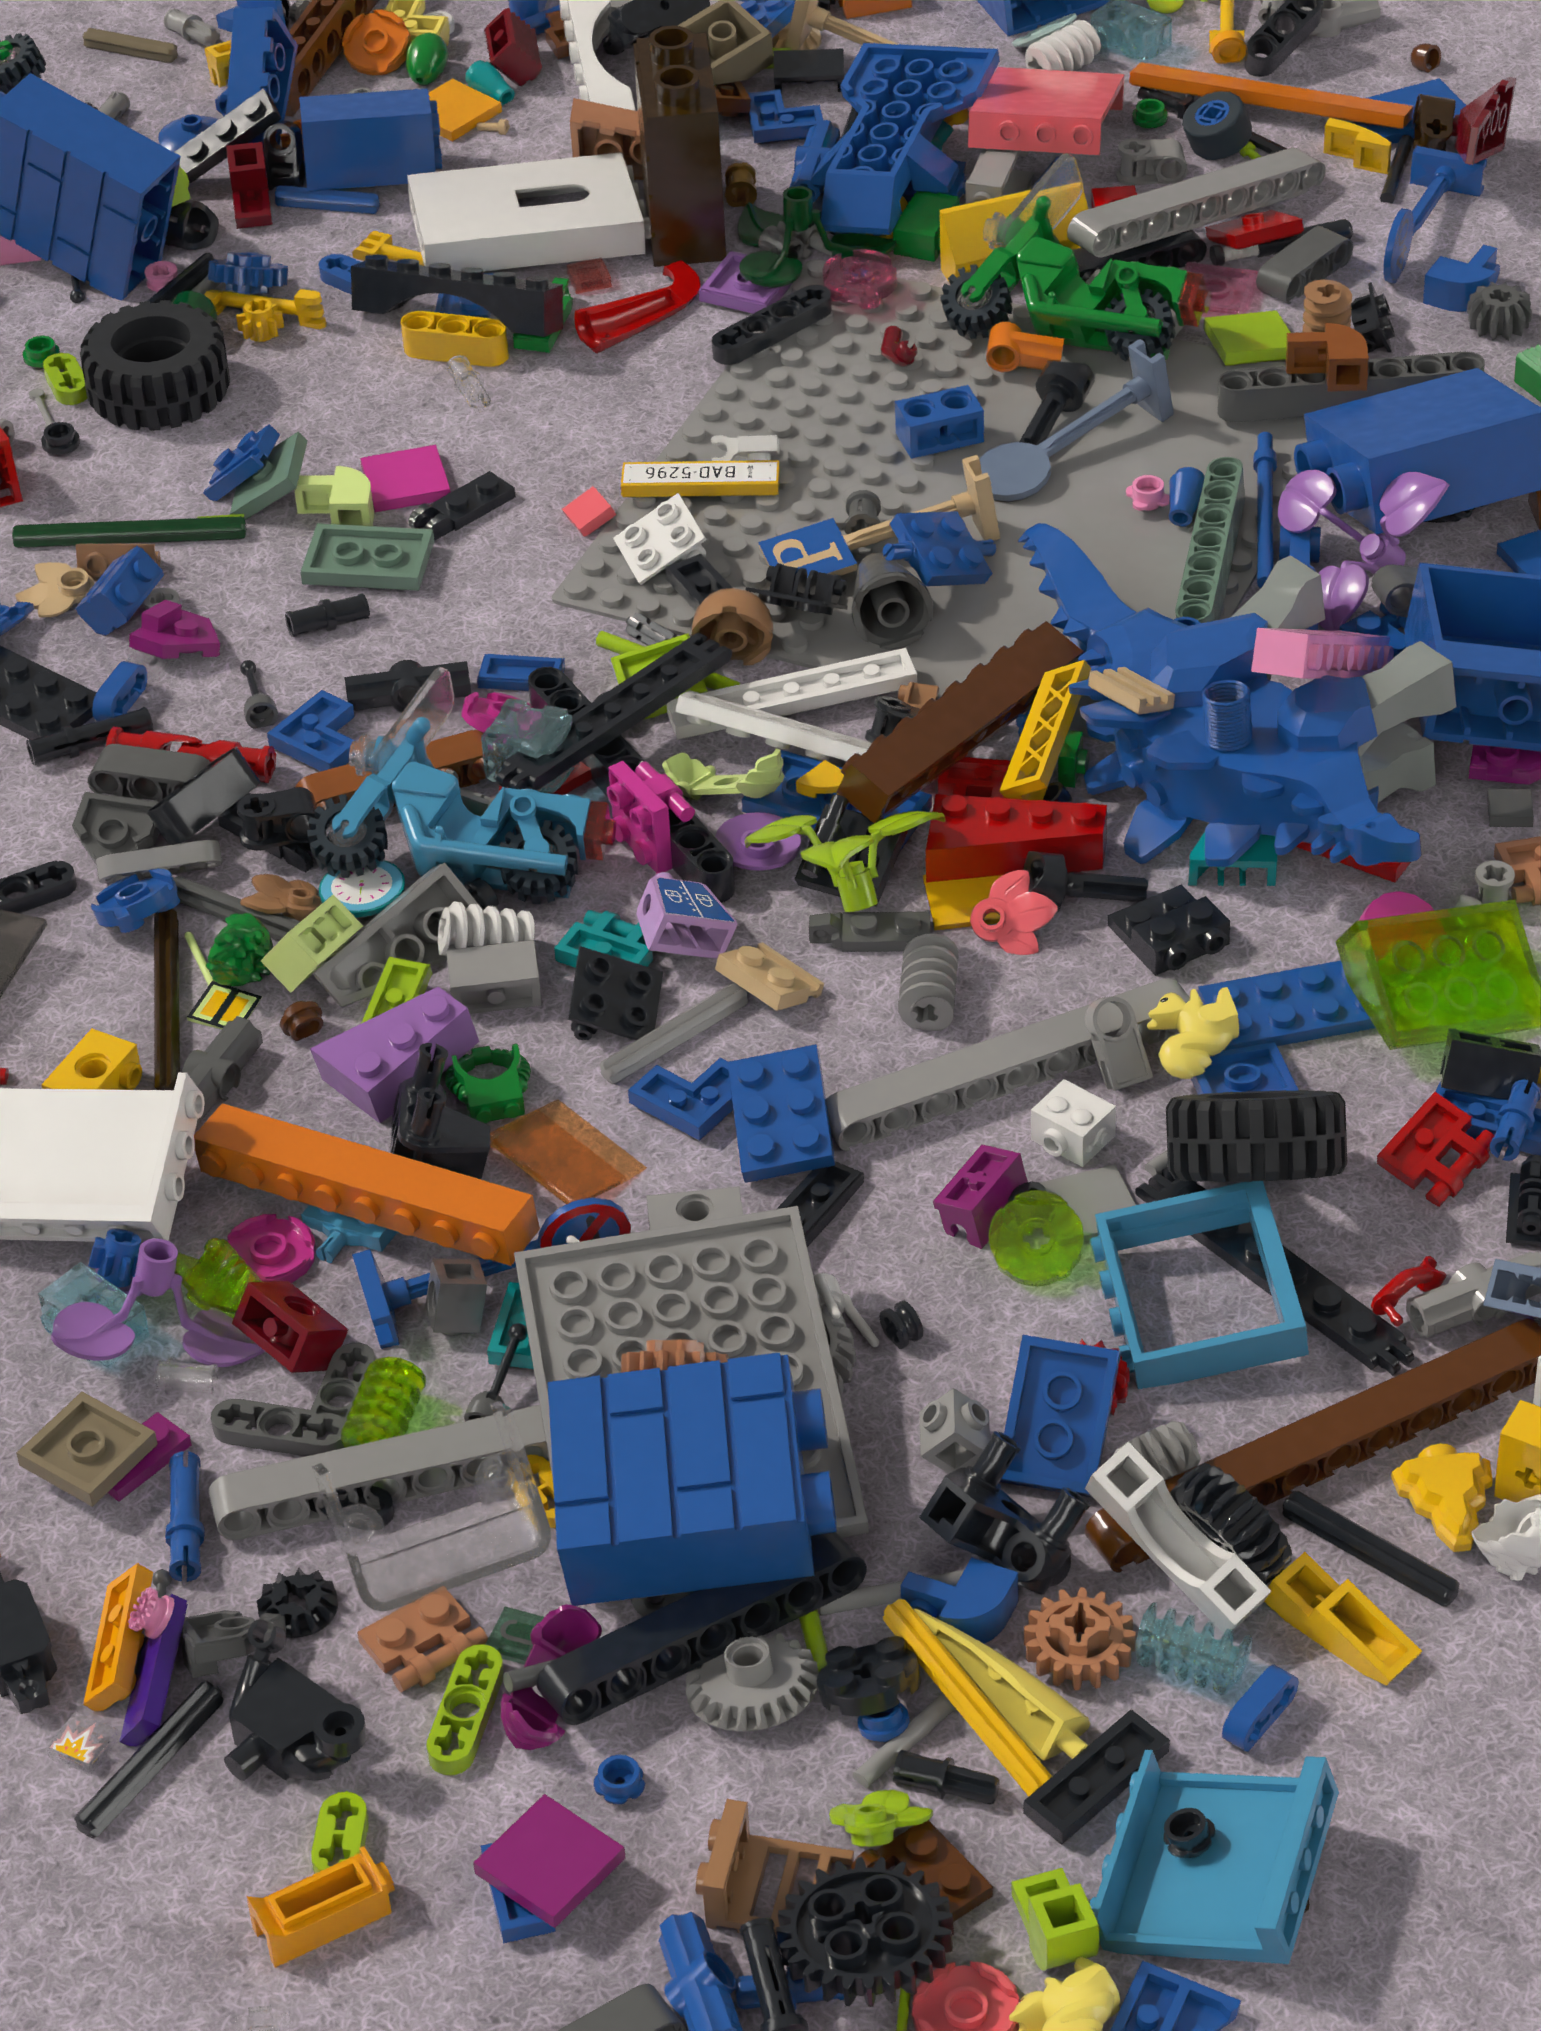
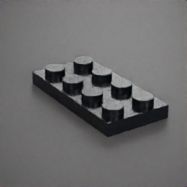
[0,646,97,740]

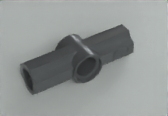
[182,1016,263,1127]

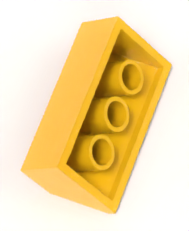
[940,179,1089,282]

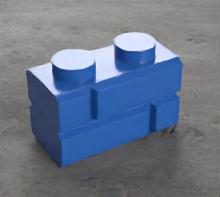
[75,546,164,635]

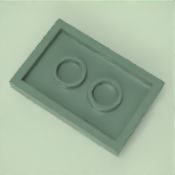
[300,523,434,591]

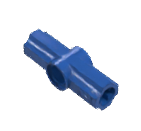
[789,120,840,203]
[659,1911,743,2031]

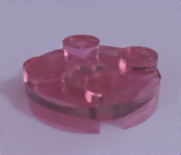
[822,249,897,309]

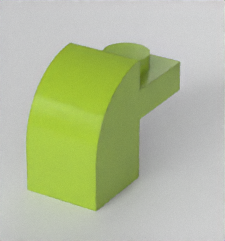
[1011,1868,1099,1971]

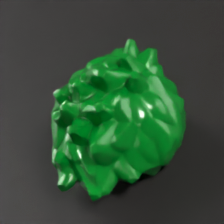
[206,913,274,986]

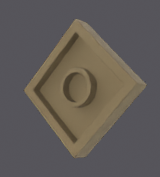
[16,1391,158,1507]

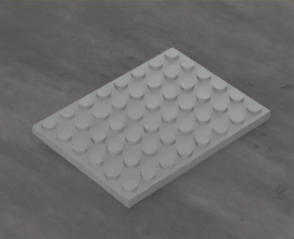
[514,1206,869,1538]

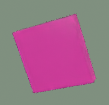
[360,444,451,513]

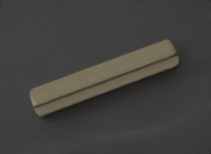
[82,28,178,63]

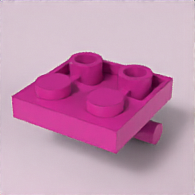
[607,761,695,874]

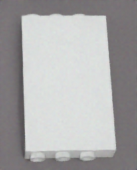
[0,1073,205,1243]

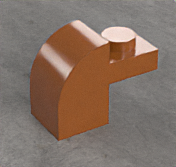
[1285,323,1369,391]

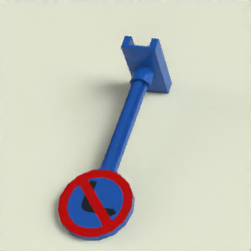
[352,1197,631,1349]

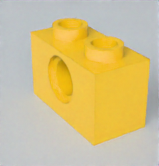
[41,1028,142,1090]

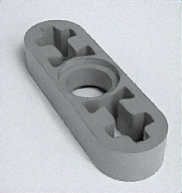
[96,840,223,884]

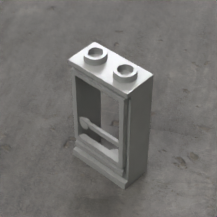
[965,149,1034,204]

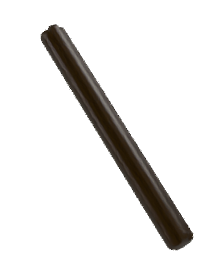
[154,908,180,1090]

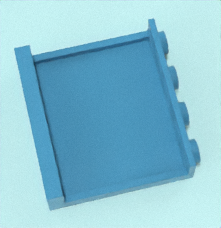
[1089,1750,1339,1964]

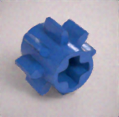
[88,1229,141,1287]

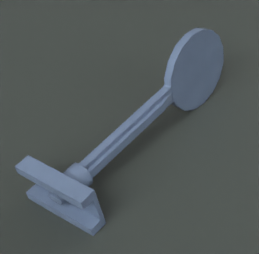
[979,339,1174,501]

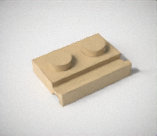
[715,942,824,1011]

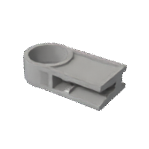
[1085,996,1153,1091]

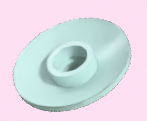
[1012,13,1077,47]

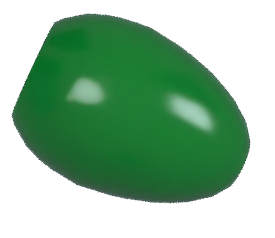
[406,33,448,85]

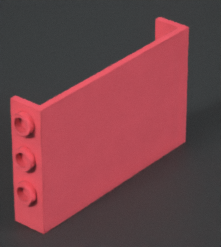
[968,67,1125,155]

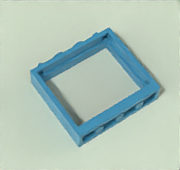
[1090,1181,1309,1389]

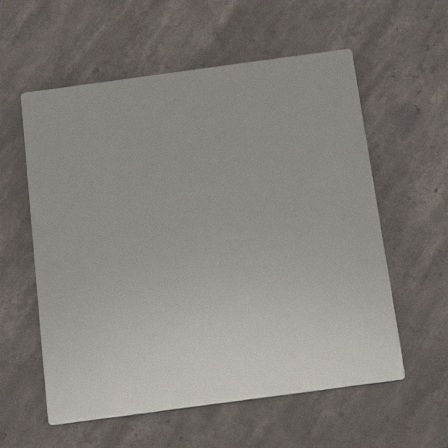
[552,260,1307,745]

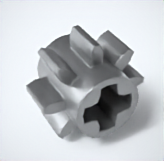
[758,221,804,260]

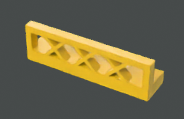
[1000,660,1092,800]

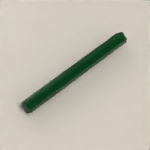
[12,516,247,548]

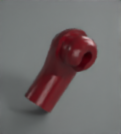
[880,326,918,367]

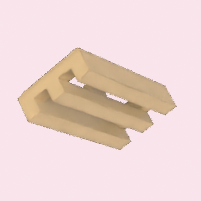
[1088,667,1175,715]

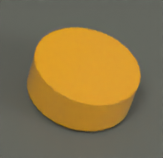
[1210,30,1247,64]

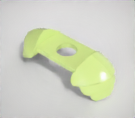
[662,748,784,800]

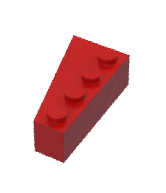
[925,794,1107,883]

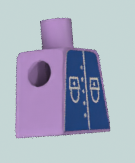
[636,872,738,959]

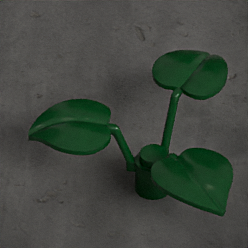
[738,186,896,287]

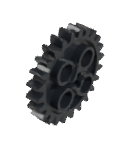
[776,1857,954,2007]

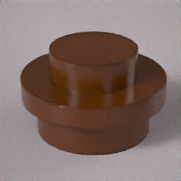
[280,1001,324,1041]

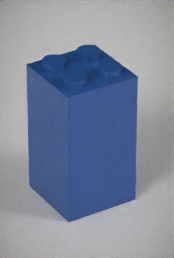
[299,88,442,191]

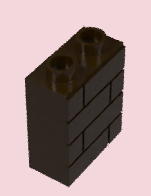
[633,26,727,267]

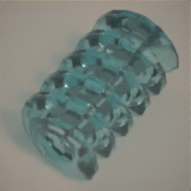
[1136,1602,1253,1695]

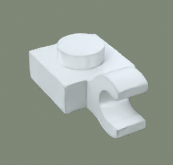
[711,435,779,461]

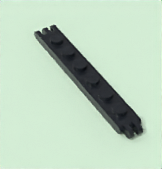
[496,632,732,791]
[1135,1167,1414,1376]

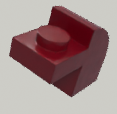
[226,142,273,229]

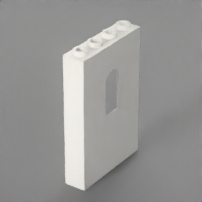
[407,152,651,271]

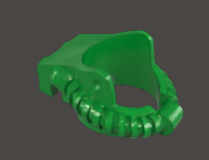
[445,1043,531,1123]

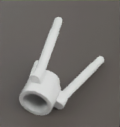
[813,1273,879,1347]

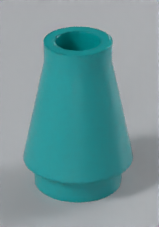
[465,60,515,106]

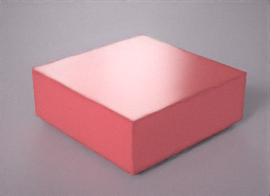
[562,486,616,536]

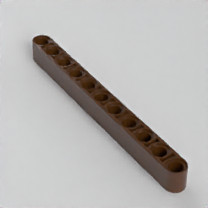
[1084,1318,1541,1573]

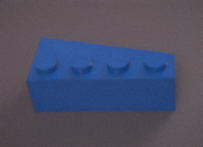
[226,7,298,158]

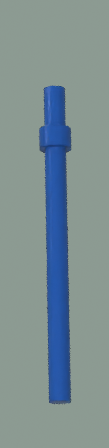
[1253,432,1277,588]

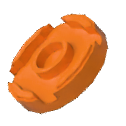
[342,9,411,75]

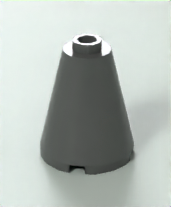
[852,553,934,650]

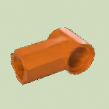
[986,322,1064,372]

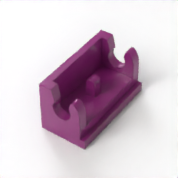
[933,1144,1028,1249]

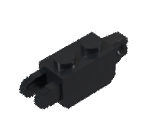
[0,1572,57,1714]

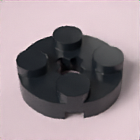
[816,1636,922,1716]

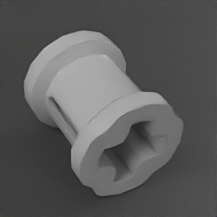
[1475,860,1515,916]

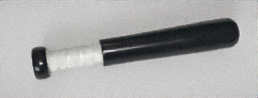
[1209,219,1353,267]

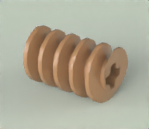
[1302,279,1352,332]

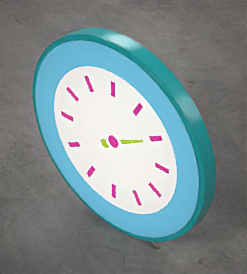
[319,859,406,918]

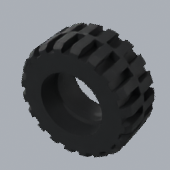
[80,300,230,431]
[1166,1090,1348,1182]

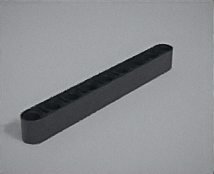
[528,667,735,903]

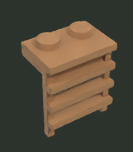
[695,1799,854,1938]

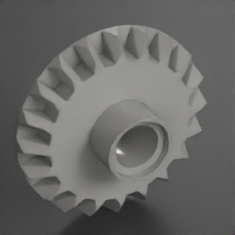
[685,1633,819,1731]

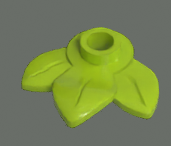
[829,1790,933,1847]

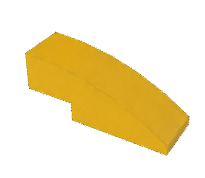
[1264,1552,1422,1685]

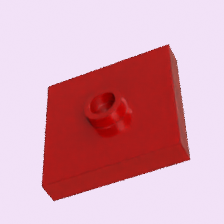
[1205,210,1304,250]

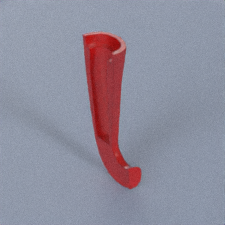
[574,260,700,353]

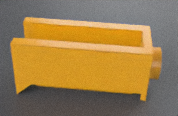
[246,1846,395,1968]

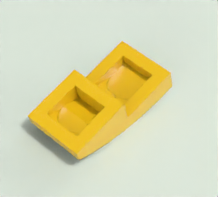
[1323,118,1391,174]

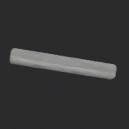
[600,983,748,1084]

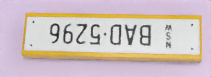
[621,460,780,497]

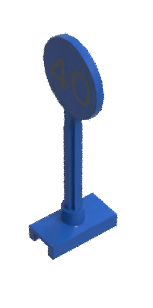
[1383,146,1487,284]

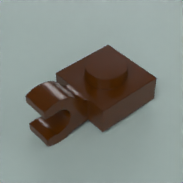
[545,10,573,59]

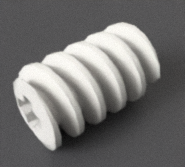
[1025,20,1101,71]
[438,902,535,955]

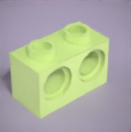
[261,895,363,993]

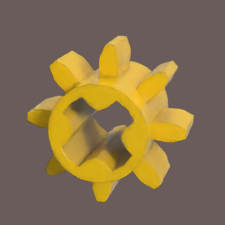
[236,298,284,342]

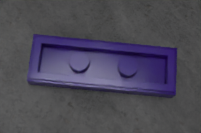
[119,1594,188,1747]

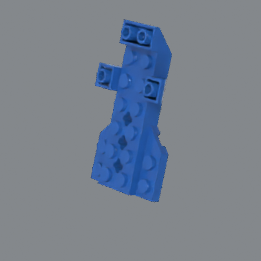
[811,43,1000,236]

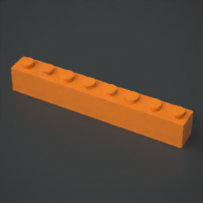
[194,1103,540,1266]

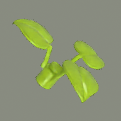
[744,811,946,912]

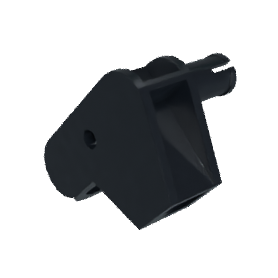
[603,0,710,55]
[390,1043,490,1179]
[919,1431,1091,1595]

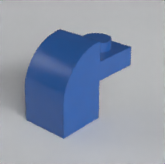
[1423,244,1500,312]
[900,1557,1019,1644]

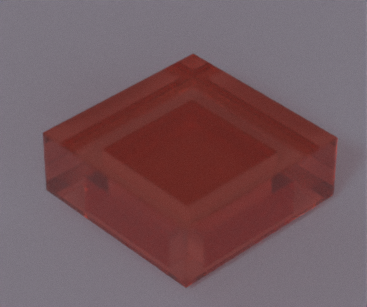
[566,258,612,294]

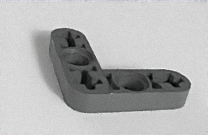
[211,1343,377,1456]

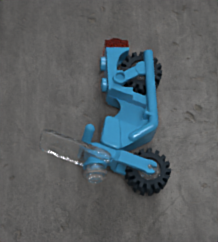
[307,667,617,904]

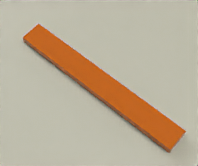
[1129,62,1414,129]

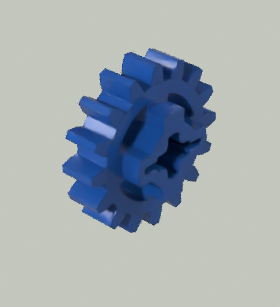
[208,252,288,294]

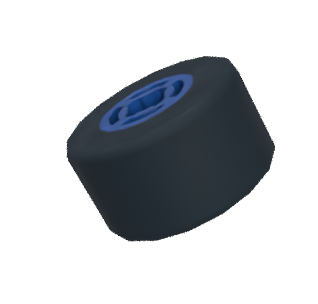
[1182,91,1252,160]

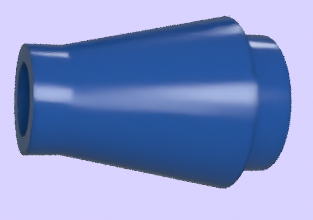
[1169,467,1205,526]

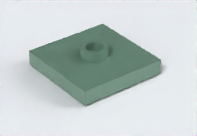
[230,431,307,520]

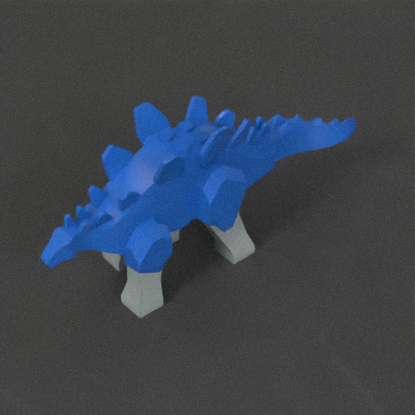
[1018,523,1456,867]

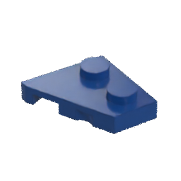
[1110,1960,1241,2031]

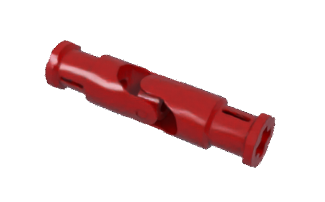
[106,727,276,783]

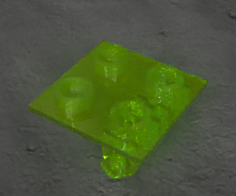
[174,1238,263,1318]

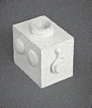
[1031,1079,1116,1167]

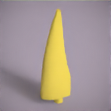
[914,1609,1090,1761]

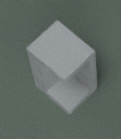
[446,940,542,1014]

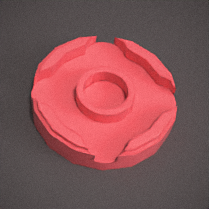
[912,1961,1019,2031]

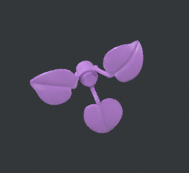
[1278,470,1450,631]
[50,1238,265,1367]

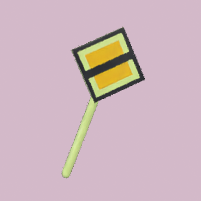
[184,931,262,1029]

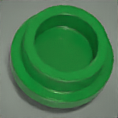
[1132,99,1168,128]
[22,336,60,368]

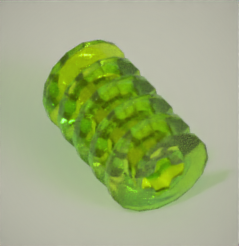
[341,1357,427,1448]

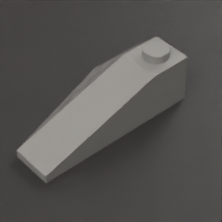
[312,863,483,1007]

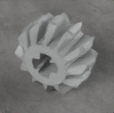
[1113,1421,1201,1480]

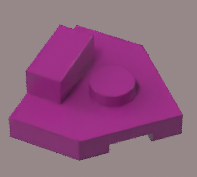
[129,600,220,659]
[1468,744,1541,785]

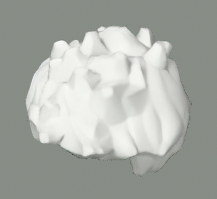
[1472,1494,1541,1581]

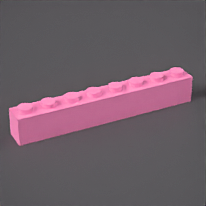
[1251,628,1394,679]

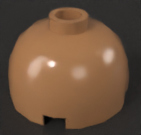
[691,588,773,665]

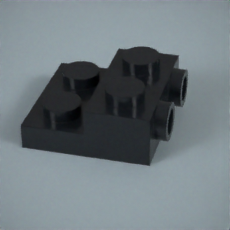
[1108,884,1230,976]

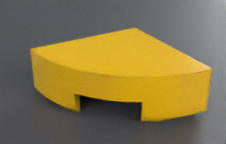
[796,760,844,798]

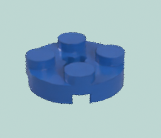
[91,869,180,933]

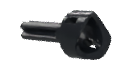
[166,199,219,250]
[1019,361,1095,445]
[1023,851,1148,912]

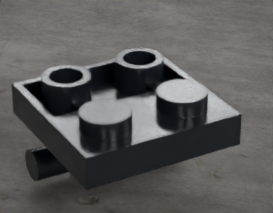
[795,795,908,907]

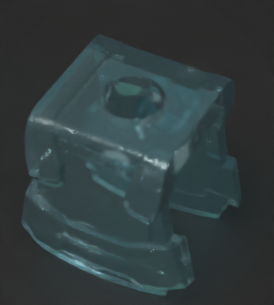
[481,698,574,793]

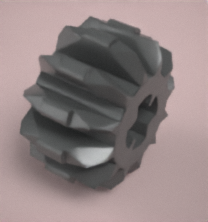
[1467,282,1532,341]

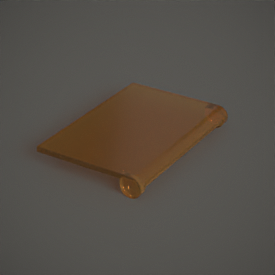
[490,1099,647,1204]

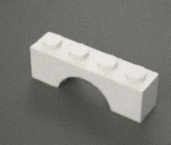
[1085,1442,1271,1636]

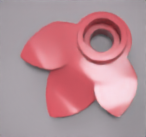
[970,870,1058,955]

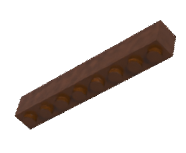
[837,621,1084,823]

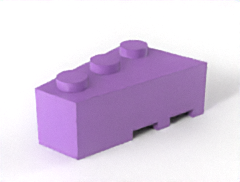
[310,987,480,1123]

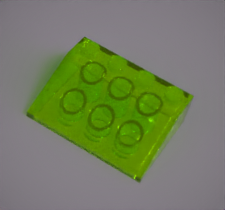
[1335,900,1541,1050]

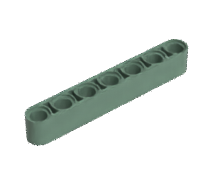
[1175,457,1245,623]

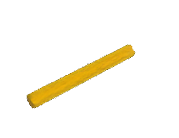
[883,1599,1052,1796]

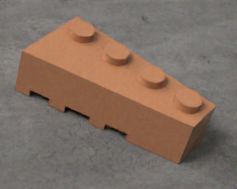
[570,98,643,180]

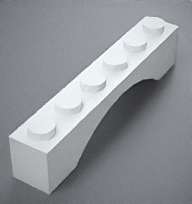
[559,0,636,111]

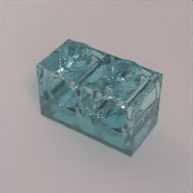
[1091,0,1172,63]

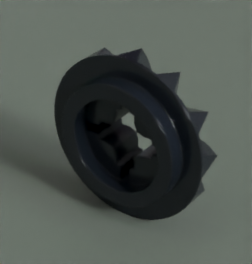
[257,1567,338,1638]

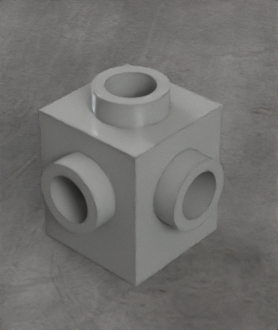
[919,1388,990,1474]

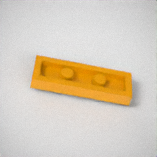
[83,1563,154,1711]

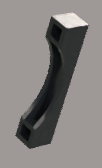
[351,255,563,337]

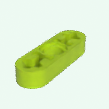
[426,1644,504,1775]

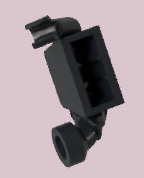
[224,1619,367,1781]

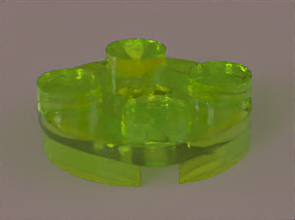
[989,1190,1084,1287]

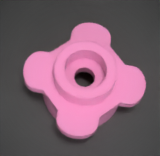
[1126,475,1170,511]

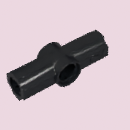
[344,660,472,713]

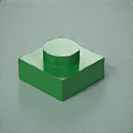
[1058,730,1090,788]

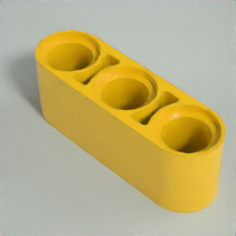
[400,311,509,367]

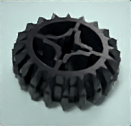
[1170,1463,1292,1585]

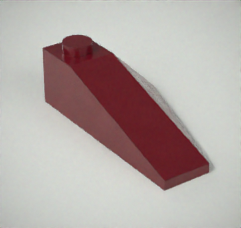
[1451,77,1517,165]

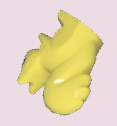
[1147,987,1239,1079]
[1009,1956,1120,2031]

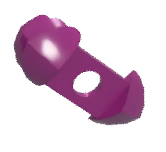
[501,1604,602,1750]

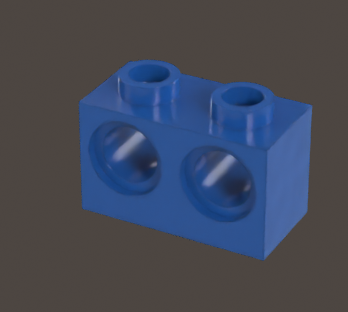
[895,385,984,459]

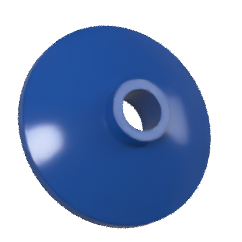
[158,114,219,152]

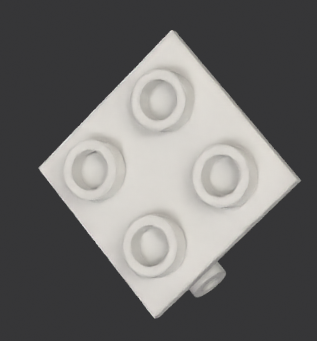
[613,493,707,585]

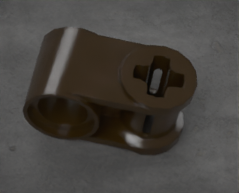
[1413,94,1455,151]

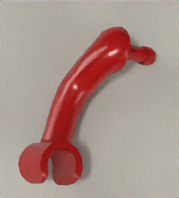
[1371,1256,1447,1326]

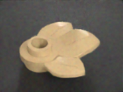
[15,562,94,617]

